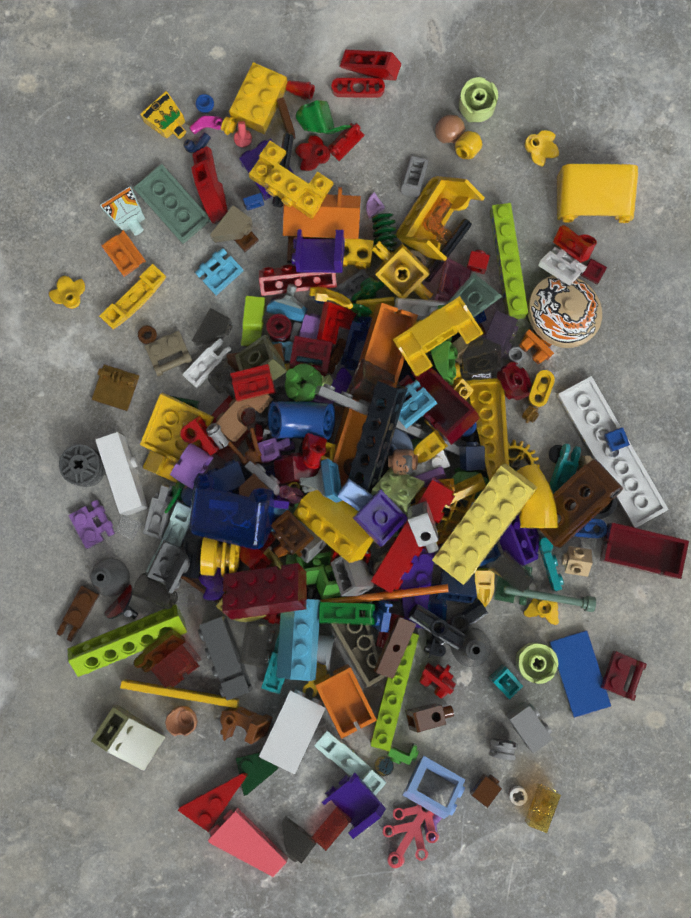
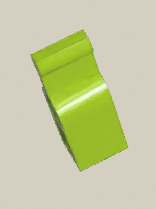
[241,296,266,347]

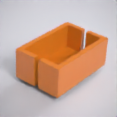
[313,664,377,739]

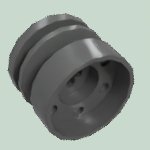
[59,444,106,487]

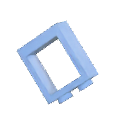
[402,756,465,819]

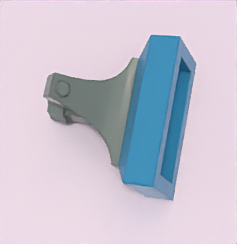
[266,284,308,323]
[299,458,343,503]

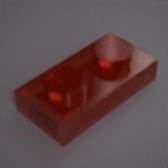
[311,806,352,851]

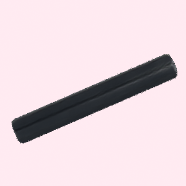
[272,133,294,208]
[424,219,472,282]

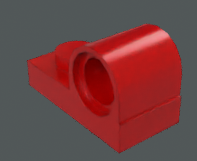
[553,225,597,263]
[180,415,219,456]

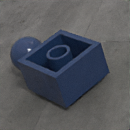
[181,460,251,507]

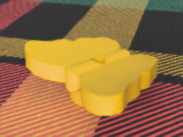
[523,598,559,625]

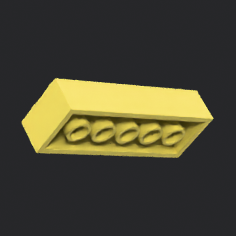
[432,463,538,585]

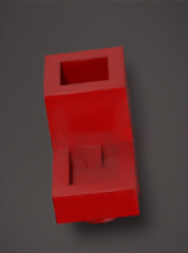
[239,527,275,570]

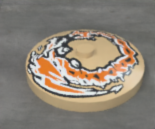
[527,275,602,348]

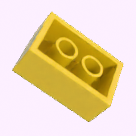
[229,62,287,135]

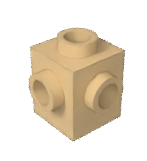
[562,546,593,577]

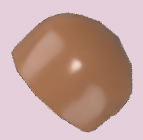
[435,115,465,144]
[165,706,198,736]

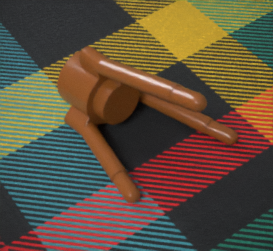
[224,428,263,465]

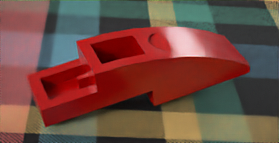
[191,146,228,224]

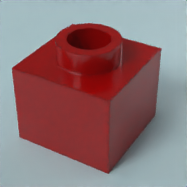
[466,250,490,274]

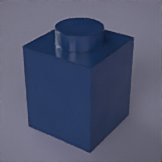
[459,441,485,471]

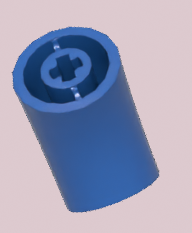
[268,402,335,440]

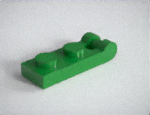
[319,602,375,625]

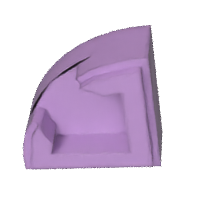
[366,192,385,219]

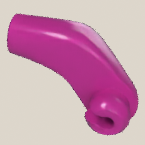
[189,115,223,135]

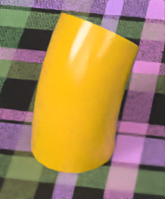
[517,464,558,528]

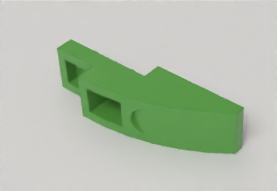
[431,305,458,385]

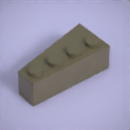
[329,602,385,687]

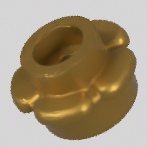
[522,405,539,423]

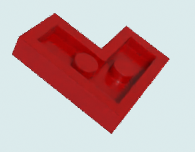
[317,302,356,344]

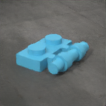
[194,248,244,296]
[398,380,437,429]

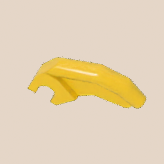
[309,287,353,309]

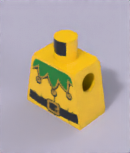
[140,91,186,139]

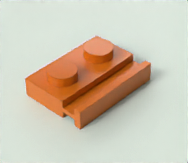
[101,230,146,277]

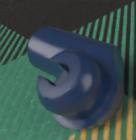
[183,133,211,153]

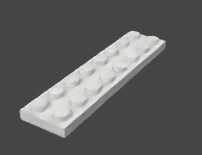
[557,376,669,528]

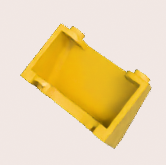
[557,164,638,223]

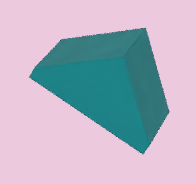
[488,664,523,700]

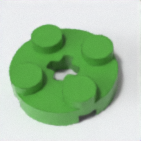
[285,364,322,402]

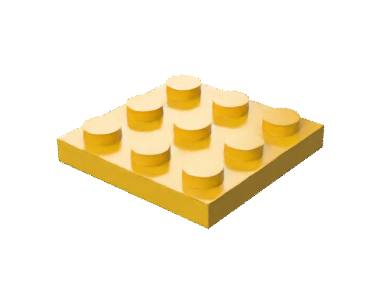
[140,392,214,463]

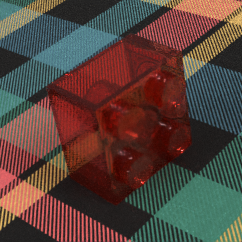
[151,642,202,688]

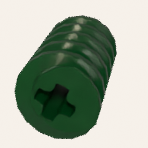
[372,213,397,252]

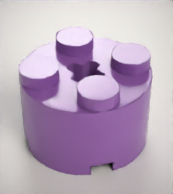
[170,443,214,489]

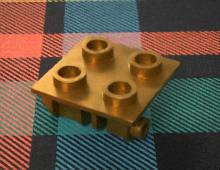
[91,364,140,411]

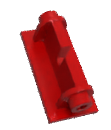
[328,123,365,162]

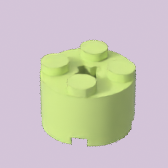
[459,77,498,122]
[515,642,558,684]

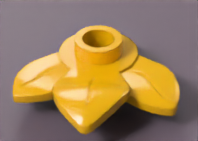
[525,130,559,167]
[49,276,85,309]

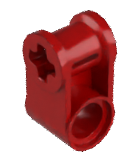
[302,433,327,469]

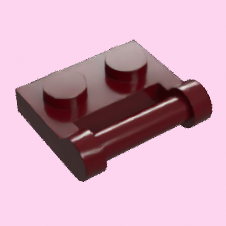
[289,336,333,377]
[601,651,647,701]

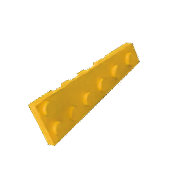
[466,378,509,481]

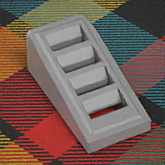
[401,156,429,198]

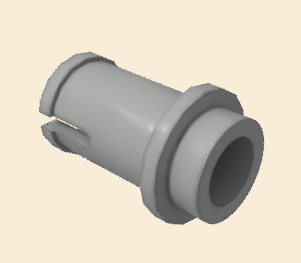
[206,423,229,449]

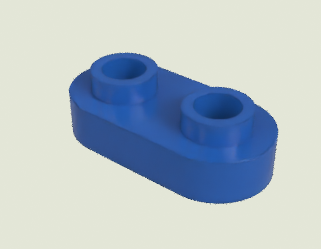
[574,519,608,539]

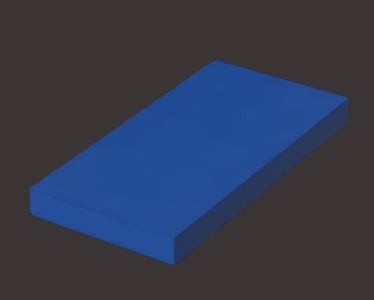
[549,630,611,718]

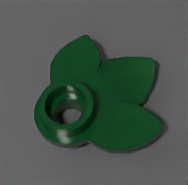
[351,277,385,302]

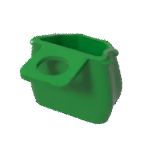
[295,100,351,134]

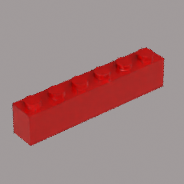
[371,477,455,593]

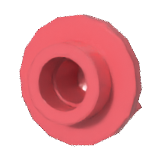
[234,121,252,148]

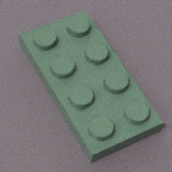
[134,164,211,244]

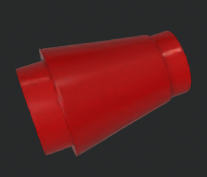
[286,80,315,100]

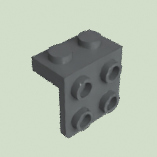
[147,540,190,594]

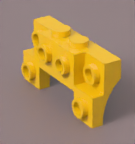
[249,141,334,219]
[393,296,483,377]

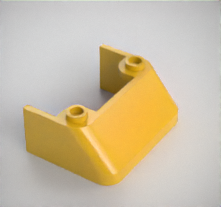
[396,176,485,261]

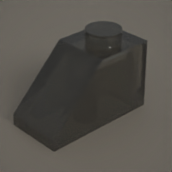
[192,308,233,346]
[282,815,317,864]

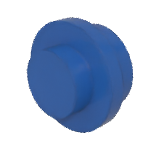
[195,94,214,113]

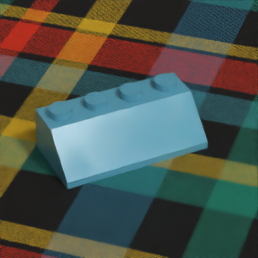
[277,599,321,681]

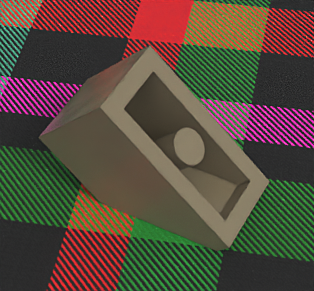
[210,205,253,243]

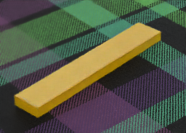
[120,679,239,708]

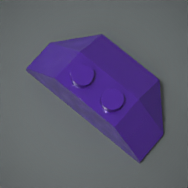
[499,514,539,566]

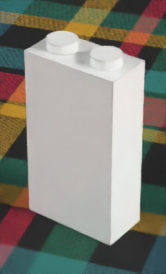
[259,689,325,774]

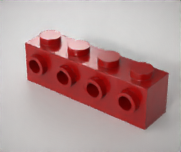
[259,264,337,296]

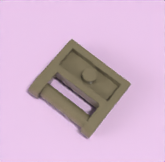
[144,331,193,377]

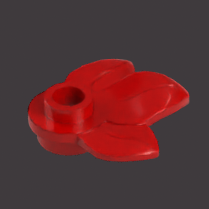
[295,135,330,171]

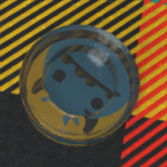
[374,755,394,776]

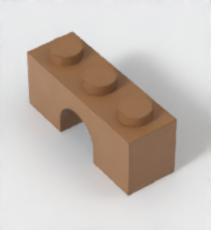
[216,394,273,442]

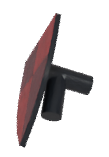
[104,584,139,620]

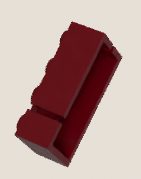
[398,368,480,445]
[599,522,689,579]
[222,563,307,620]

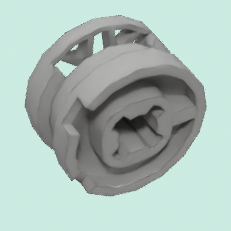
[488,738,518,760]

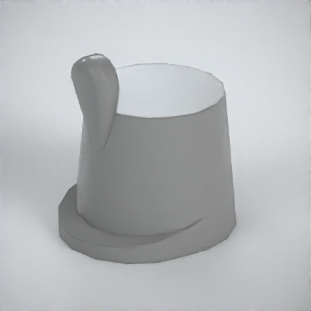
[317,635,336,670]

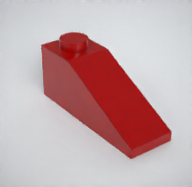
[340,49,401,81]

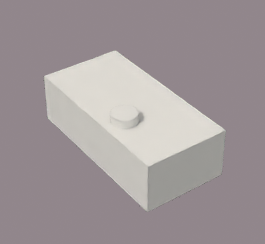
[95,432,148,516]

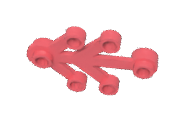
[383,804,439,868]

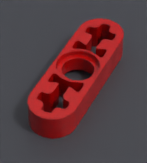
[331,78,385,98]

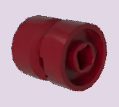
[266,314,292,342]

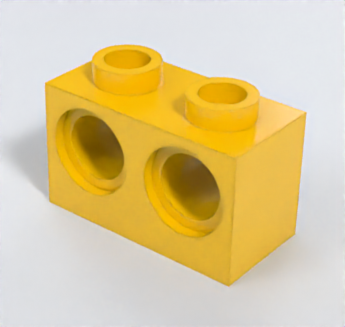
[343,239,374,269]

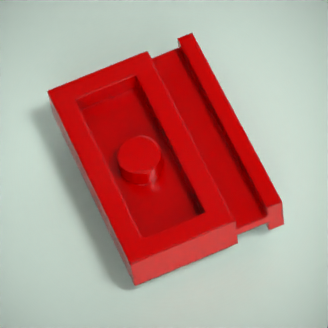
[230,364,275,402]

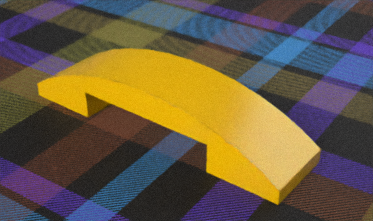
[99,264,166,330]

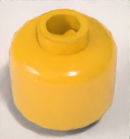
[455,131,483,160]

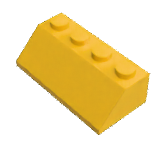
[293,490,373,563]

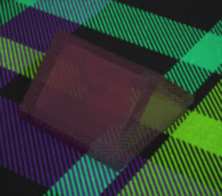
[435,257,471,301]

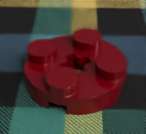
[497,362,531,400]

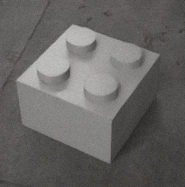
[505,702,553,753]

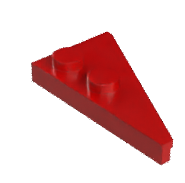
[178,772,248,832]

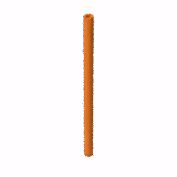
[321,584,449,603]

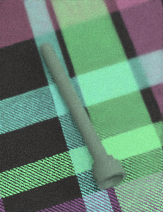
[503,586,596,612]

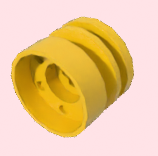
[200,534,240,577]

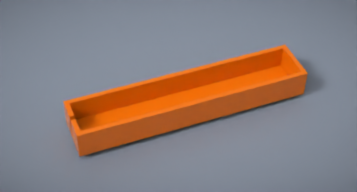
[333,303,418,489]

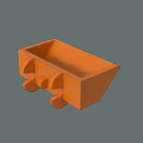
[283,187,361,239]

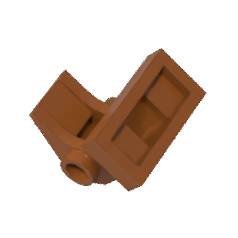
[220,707,273,744]

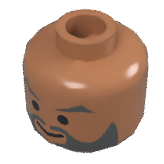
[388,449,418,475]

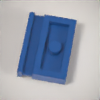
[371,600,393,632]

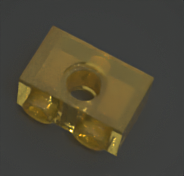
[525,784,561,833]

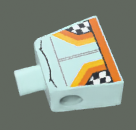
[100,186,145,236]

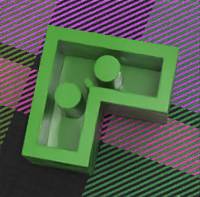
[294,552,341,599]

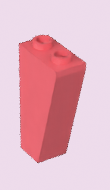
[208,807,288,877]

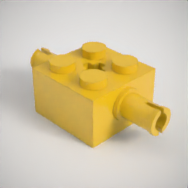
[371,241,433,300]

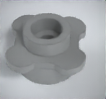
[504,344,527,366]

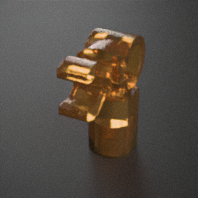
[423,198,453,244]

